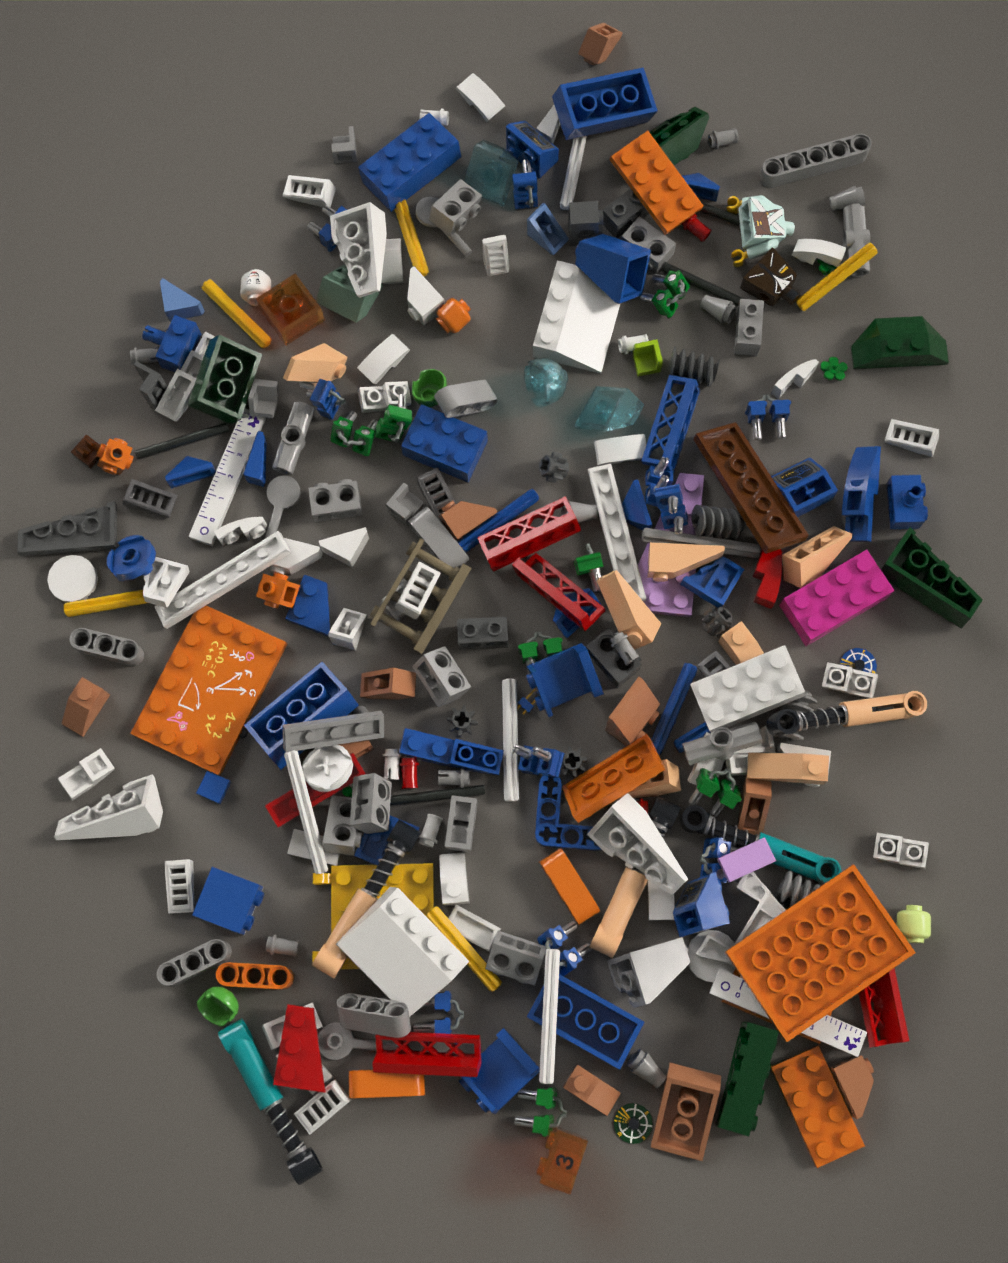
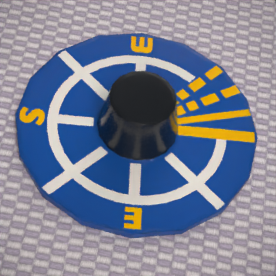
[840,648,877,674]

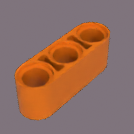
[539,848,600,925]
[216,962,294,990]
[349,1070,425,1098]

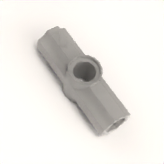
[843,204,870,277]
[272,401,315,476]
[682,722,763,765]

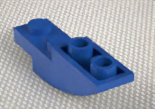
[842,446,881,542]
[398,728,504,775]

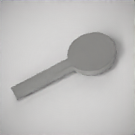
[415,197,472,257]
[265,475,301,538]
[318,1022,398,1060]

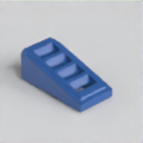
[243,431,267,487]

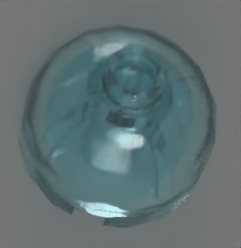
[524,358,568,407]

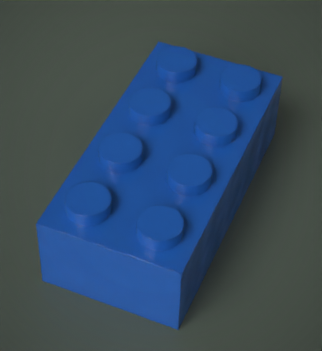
[552,67,658,140]
[358,113,461,212]
[244,662,359,770]
[527,974,644,1070]

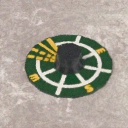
[614,1103,653,1144]

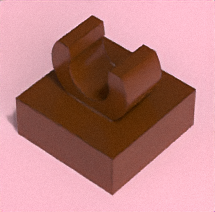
[71,434,100,469]

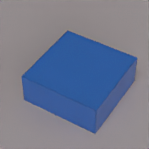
[196,771,231,804]

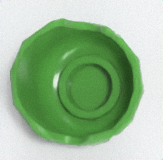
[412,369,447,407]
[197,986,239,1026]

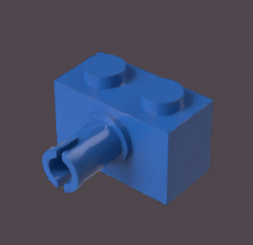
[142,315,202,372]
[886,475,928,529]

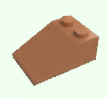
[605,677,660,746]
[651,1063,721,1161]

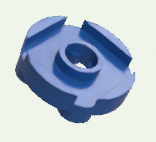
[107,535,156,581]

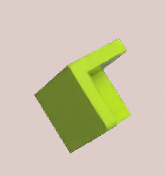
[632,339,663,377]

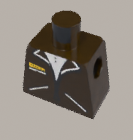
[740,247,800,306]

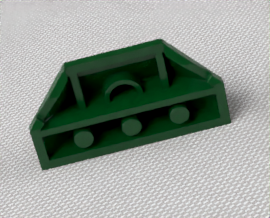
[649,107,709,166]
[851,316,949,369]

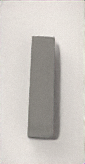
[759,134,872,188]

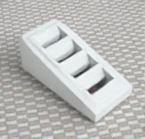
[537,105,561,144]
[283,175,336,207]
[482,235,509,276]
[885,419,939,457]
[395,562,441,619]
[165,859,195,914]
[294,1079,351,1135]

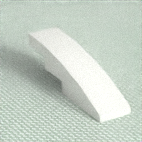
[155,332,215,422]

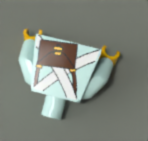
[727,195,795,267]

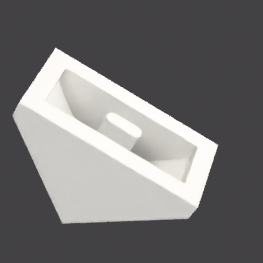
[381,238,403,284]
[319,527,369,568]
[328,608,367,651]

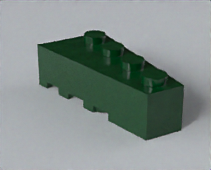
[881,527,983,629]
[715,1022,779,1137]

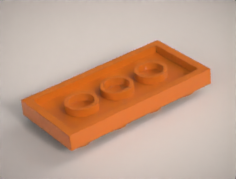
[609,131,704,235]
[562,734,665,823]
[771,1046,865,1168]

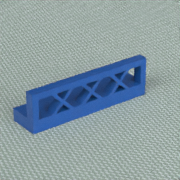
[641,375,700,475]

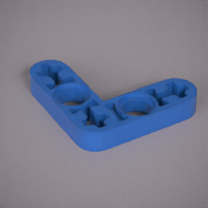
[535,776,602,851]

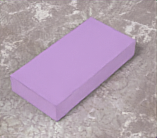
[717,837,776,883]

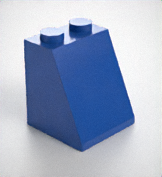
[575,234,651,304]

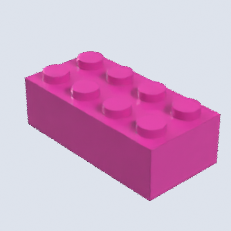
[779,550,894,646]

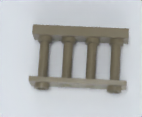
[368,538,472,655]

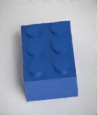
[401,404,488,483]

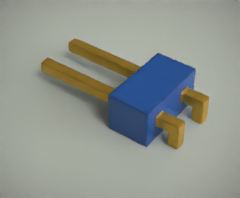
[517,689,536,715]

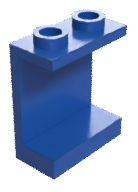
[526,643,604,717]
[458,1028,540,1114]

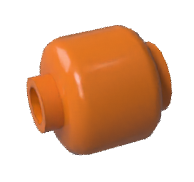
[436,298,471,333]

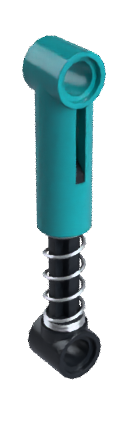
[680,805,841,885]
[218,1018,323,1185]

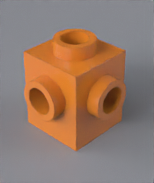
[96,438,134,475]
[256,572,300,609]

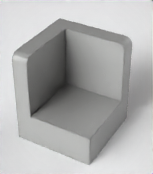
[331,126,357,164]
[248,379,279,418]
[386,483,424,525]

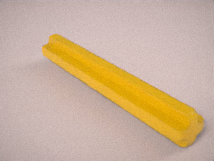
[395,199,429,277]
[796,242,878,311]
[201,279,272,349]
[64,590,148,617]
[426,906,502,992]

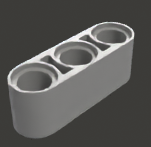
[434,380,498,418]
[407,506,470,568]
[69,628,144,666]
[156,939,232,986]
[336,993,411,1038]

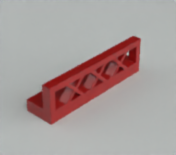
[477,496,581,572]
[512,553,606,631]
[265,753,366,827]
[859,968,909,1047]
[372,1032,482,1077]

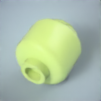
[896,905,931,943]

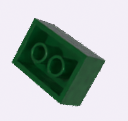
[188,334,262,424]

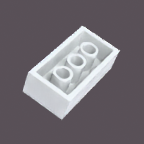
[690,645,806,732]

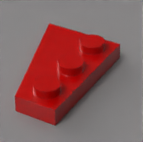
[273,1004,326,1093]

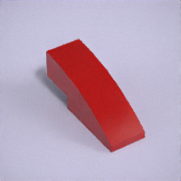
[752,549,782,609]

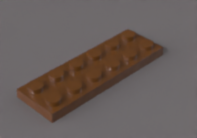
[693,422,809,554]

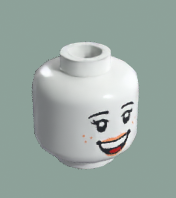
[240,269,271,306]

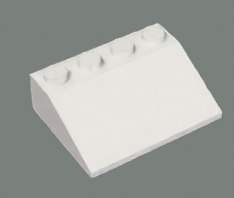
[533,260,620,374]
[336,887,469,1017]

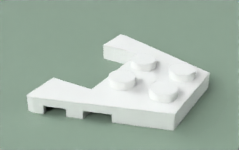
[696,872,786,965]

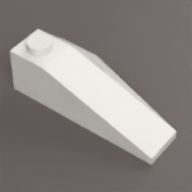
[330,202,387,298]
[54,774,163,840]
[587,793,688,895]

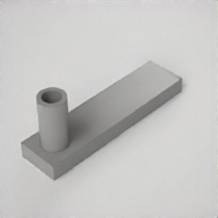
[282,706,384,752]

